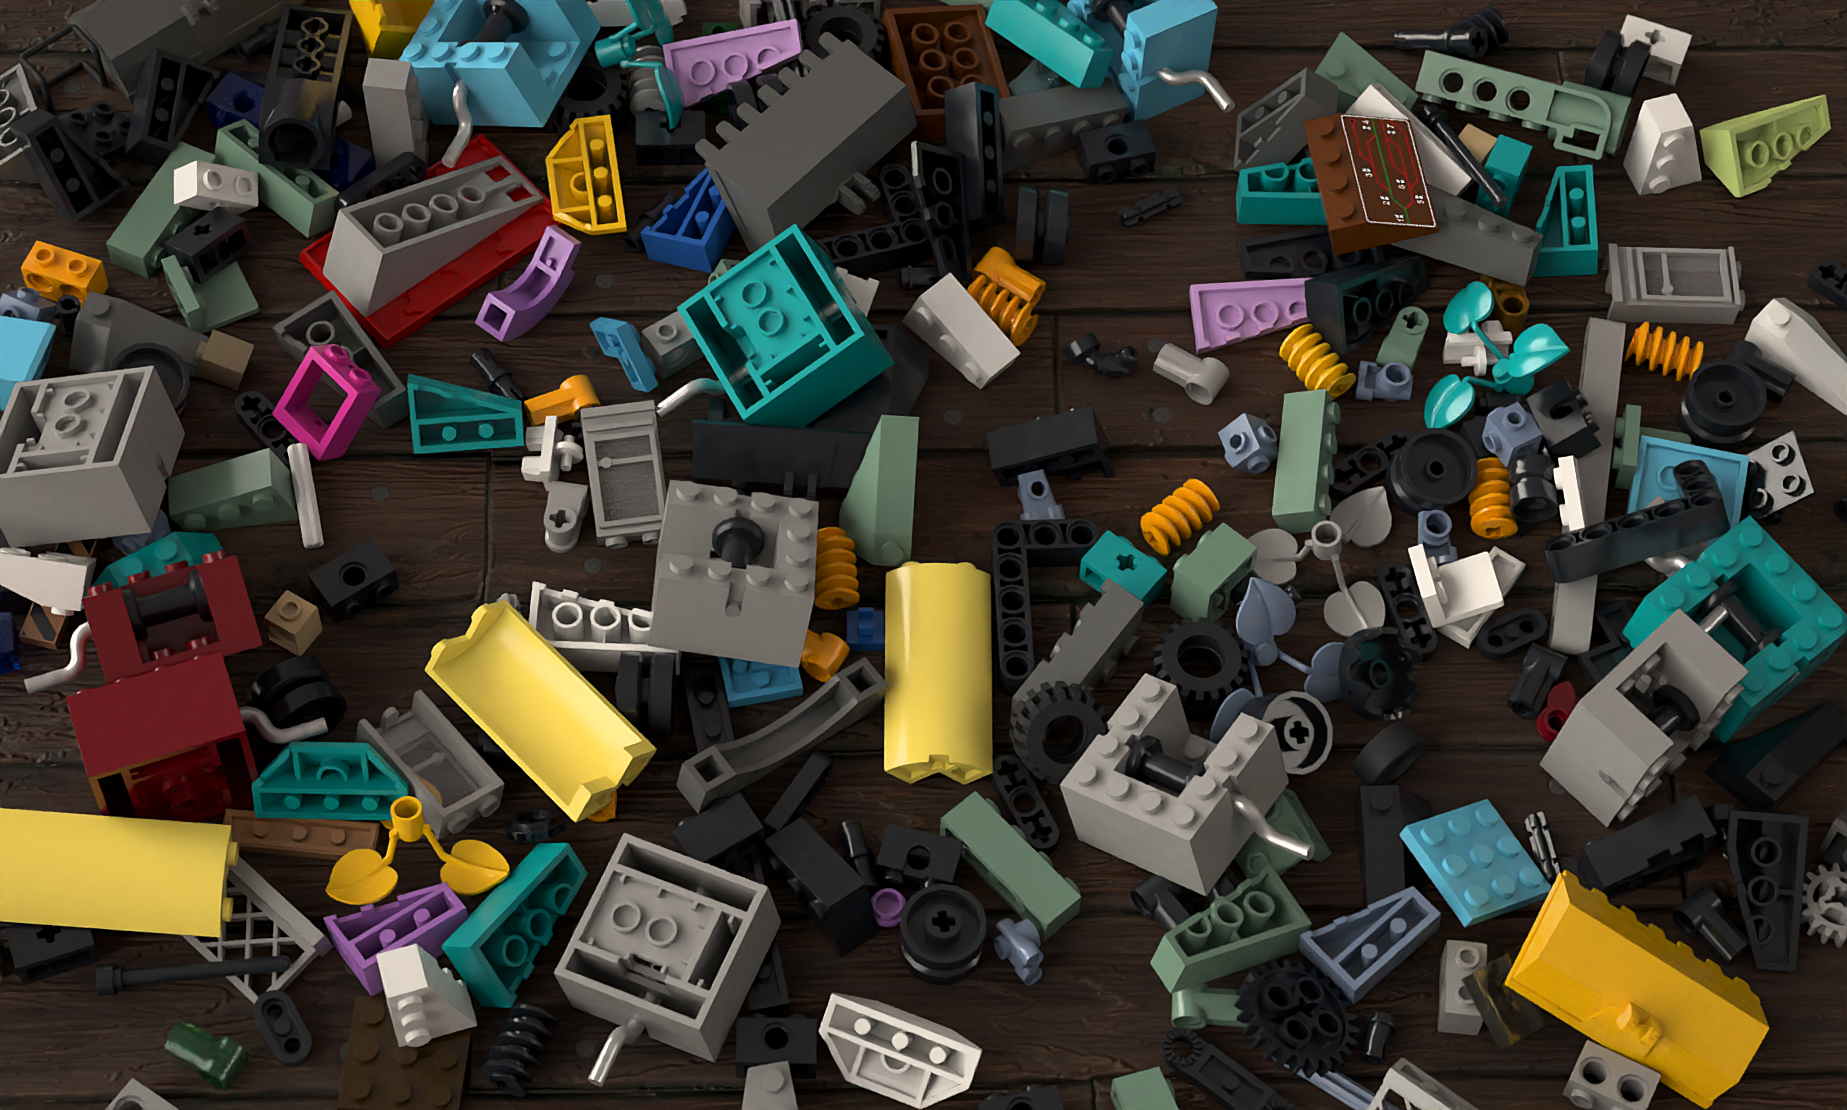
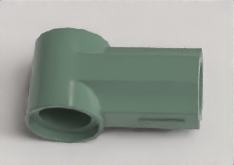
[1171,983,1247,1030]

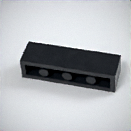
[944,82,1005,232]

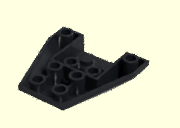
[805,324,930,432]

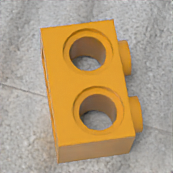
[21,240,109,308]

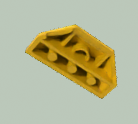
[545,115,627,236]

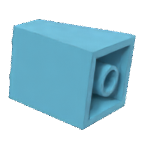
[0,316,56,411]

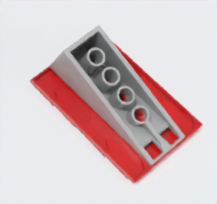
[299,133,566,349]

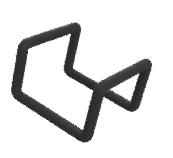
[19,24,108,116]

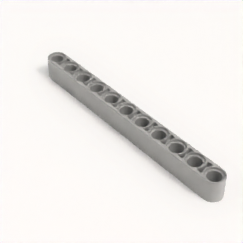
[1548,317,1626,656]

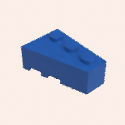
[640,168,736,273]

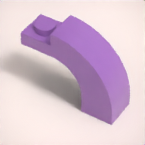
[475,225,582,342]

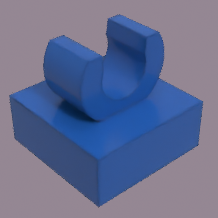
[847,607,885,651]

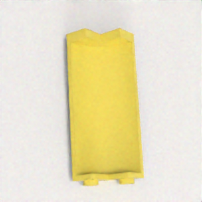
[884,561,993,785]
[424,600,657,823]
[0,808,239,937]

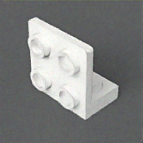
[1408,544,1504,628]

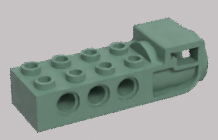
[1415,50,1633,160]

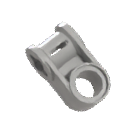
[544,480,590,553]

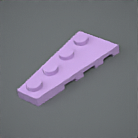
[663,19,803,110]
[1189,277,1314,355]

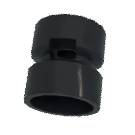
[1508,454,1558,523]

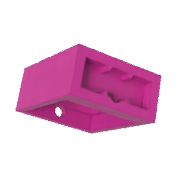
[272,344,382,461]

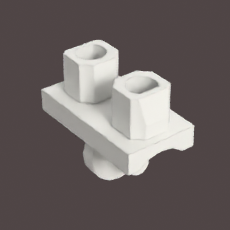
[1442,320,1512,376]
[521,416,584,491]

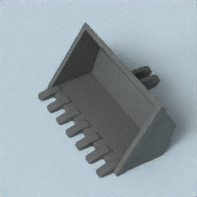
[67,0,306,106]

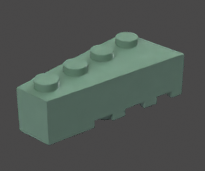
[1150,864,1312,994]

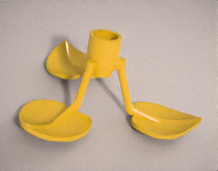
[326,767,510,905]

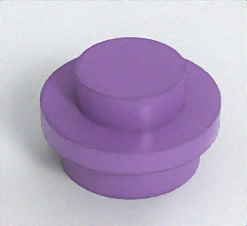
[870,888,907,927]

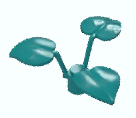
[595,0,684,130]
[1424,281,1570,429]

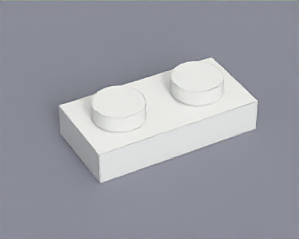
[1553,455,1588,531]

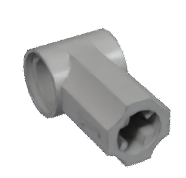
[1153,343,1230,405]

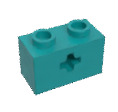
[1475,134,1533,218]
[1079,530,1167,612]

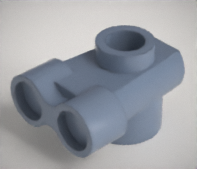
[1355,360,1413,402]
[1017,469,1065,520]
[1418,510,1458,567]
[992,918,1044,985]

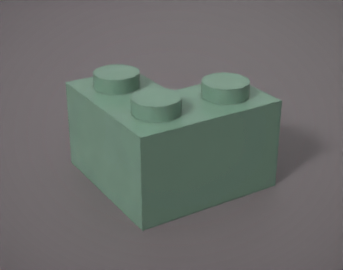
[1170,522,1258,624]

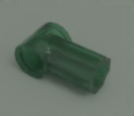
[163,1020,251,1091]

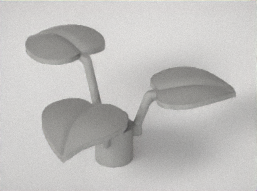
[1248,486,1392,638]

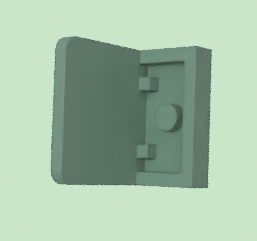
[1611,404,1691,490]

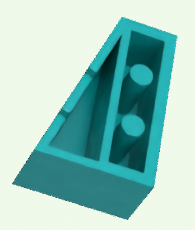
[1532,165,1598,277]
[407,374,525,454]

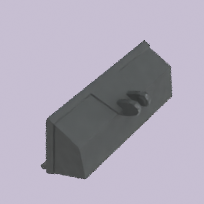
[695,32,918,254]

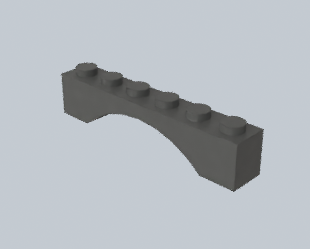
[676,657,888,815]

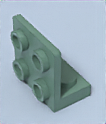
[161,255,259,334]
[1234,788,1332,880]

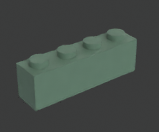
[214,119,339,238]
[106,141,219,279]
[1272,389,1340,534]
[940,791,1081,941]

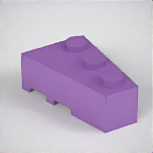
[324,882,468,996]

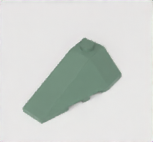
[839,415,919,567]

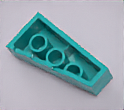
[985,0,1116,88]
[1236,157,1327,225]
[441,843,588,1008]

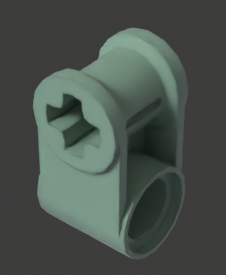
[1375,306,1429,373]

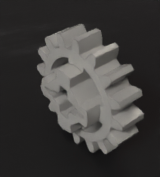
[1800,863,1847,947]

